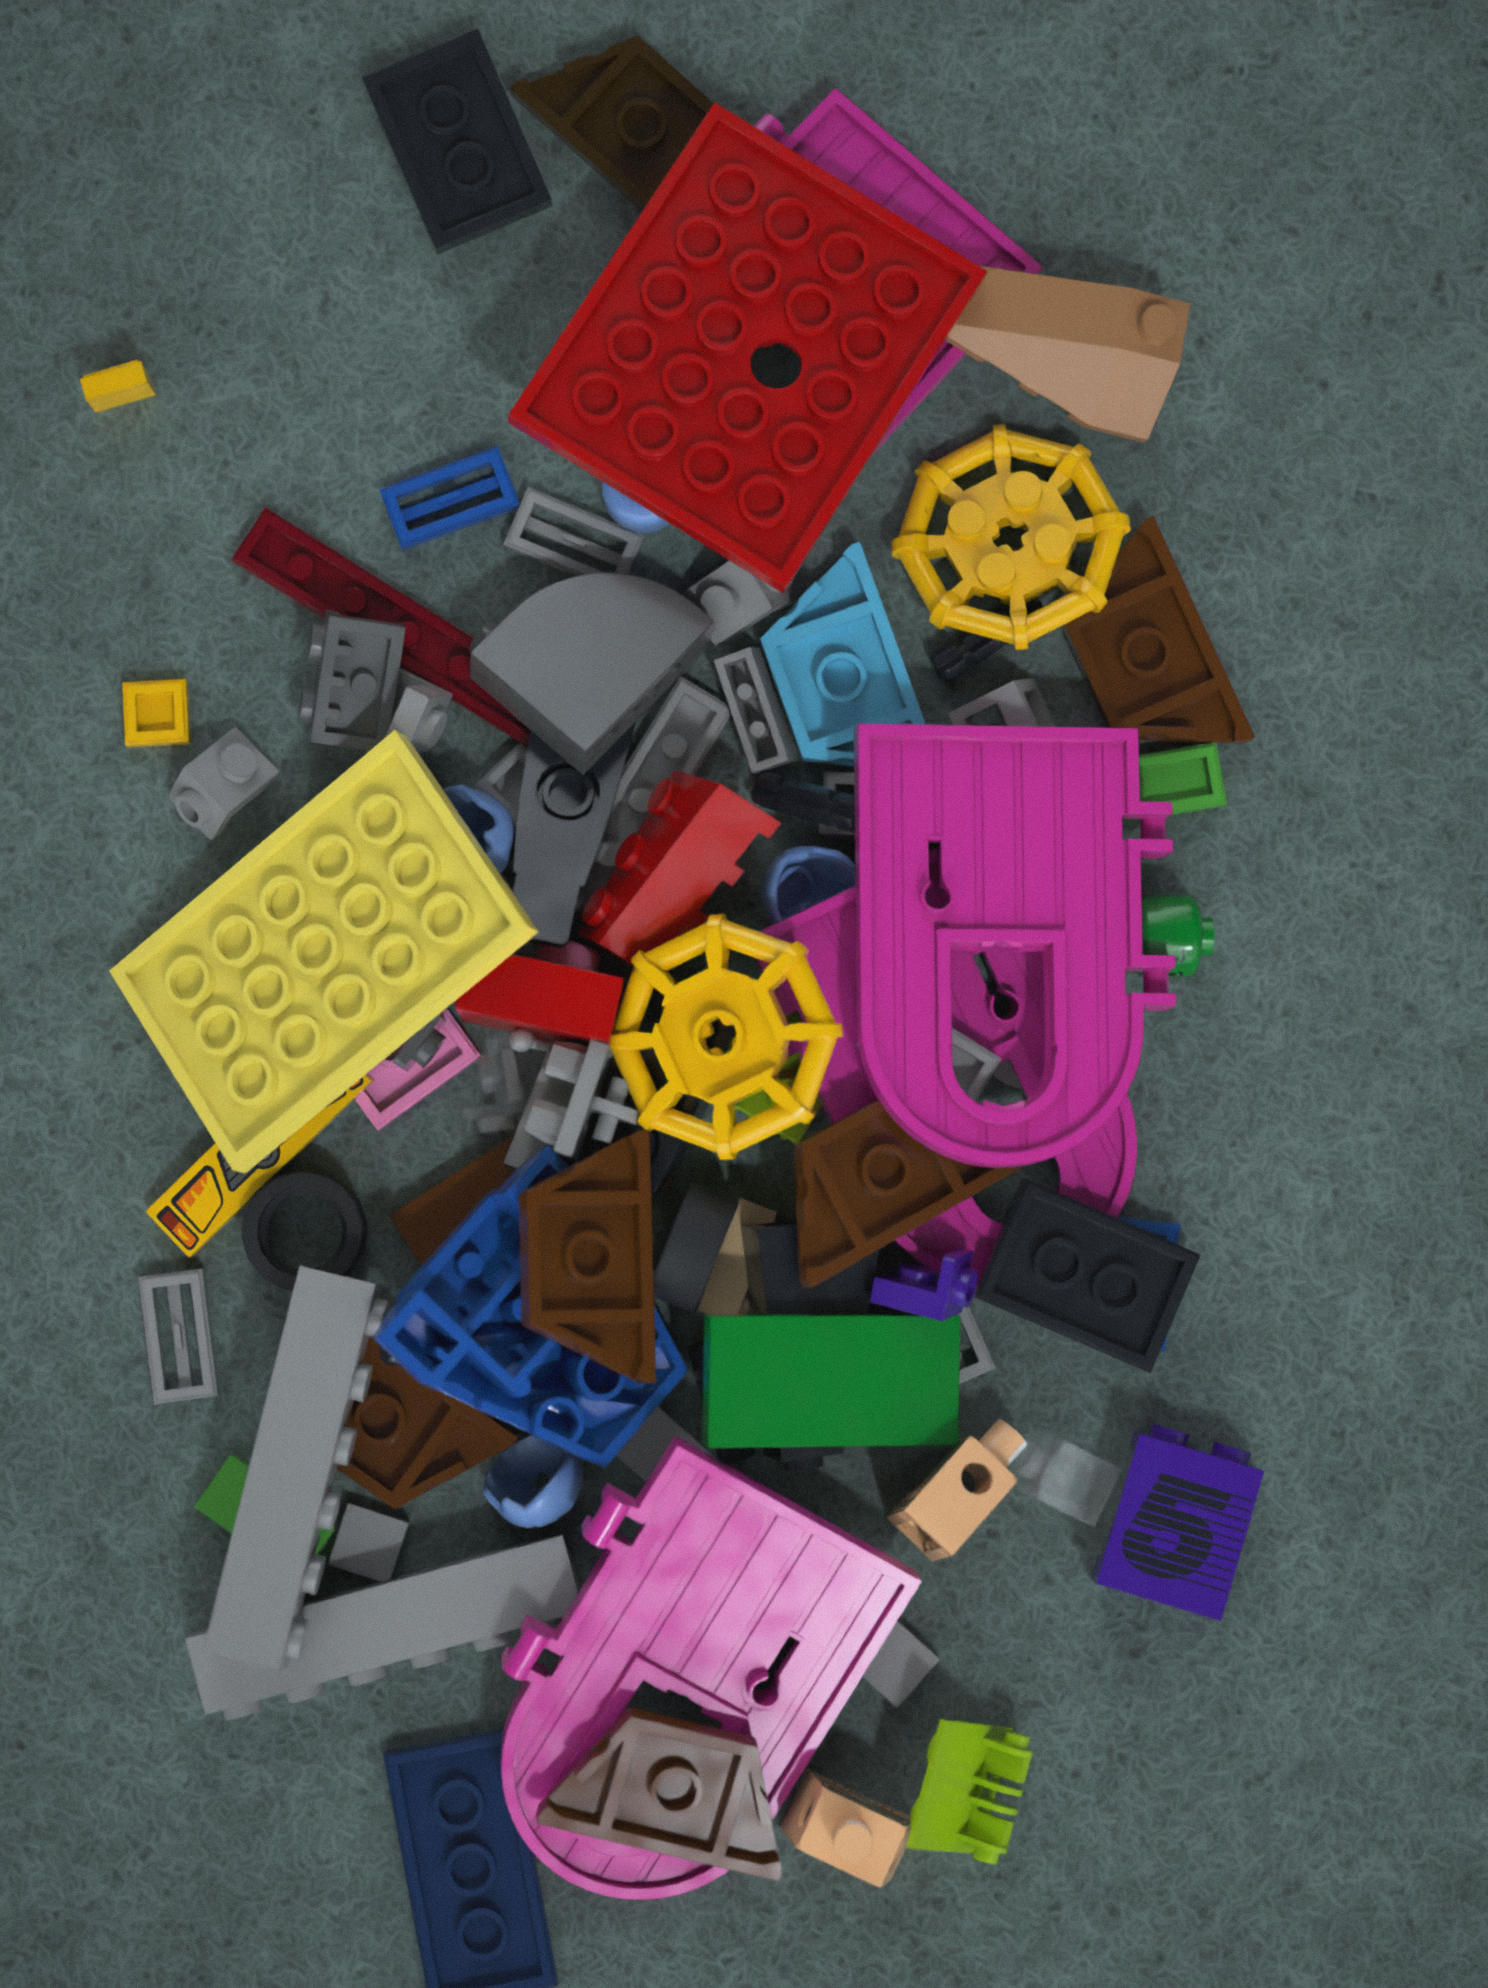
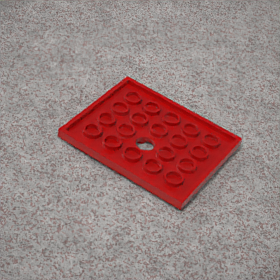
[508,102,988,594]

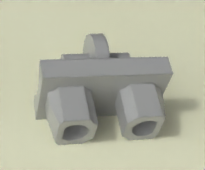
[525,1039,640,1162]

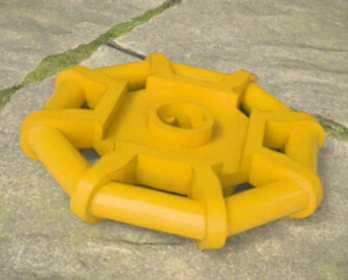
[891,424,1131,650]
[607,914,843,1160]

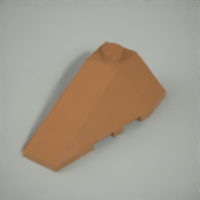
[946,266,1190,443]

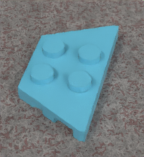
[760,542,926,767]

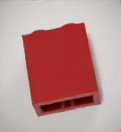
[452,954,625,1047]

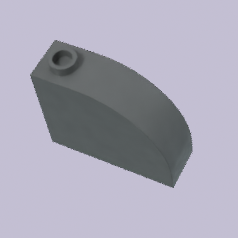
[470,573,714,775]

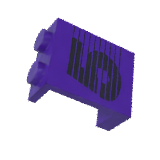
[1091,1423,1264,1621]

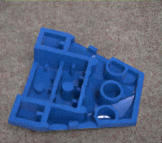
[373,1145,688,1467]

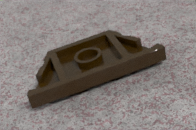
[509,35,714,212]

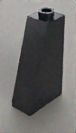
[741,1219,879,1470]

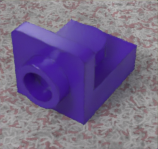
[870,1248,978,1322]

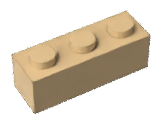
[698,1198,777,1314]

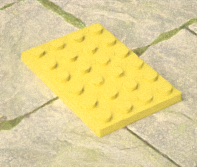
[109,730,539,1174]

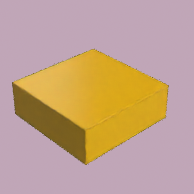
[80,360,156,413]
[122,679,191,748]

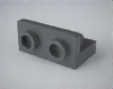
[298,610,406,751]

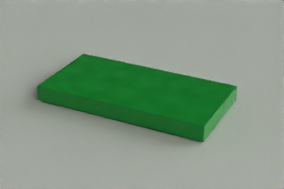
[702,1314,960,1448]

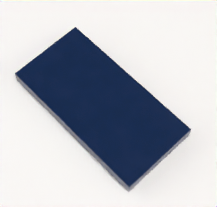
[383,1728,559,1988]

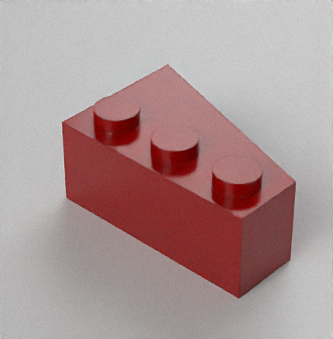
[577,770,781,968]

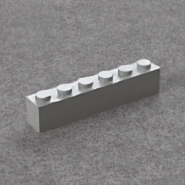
[202,1266,389,1672]
[185,1531,581,1721]

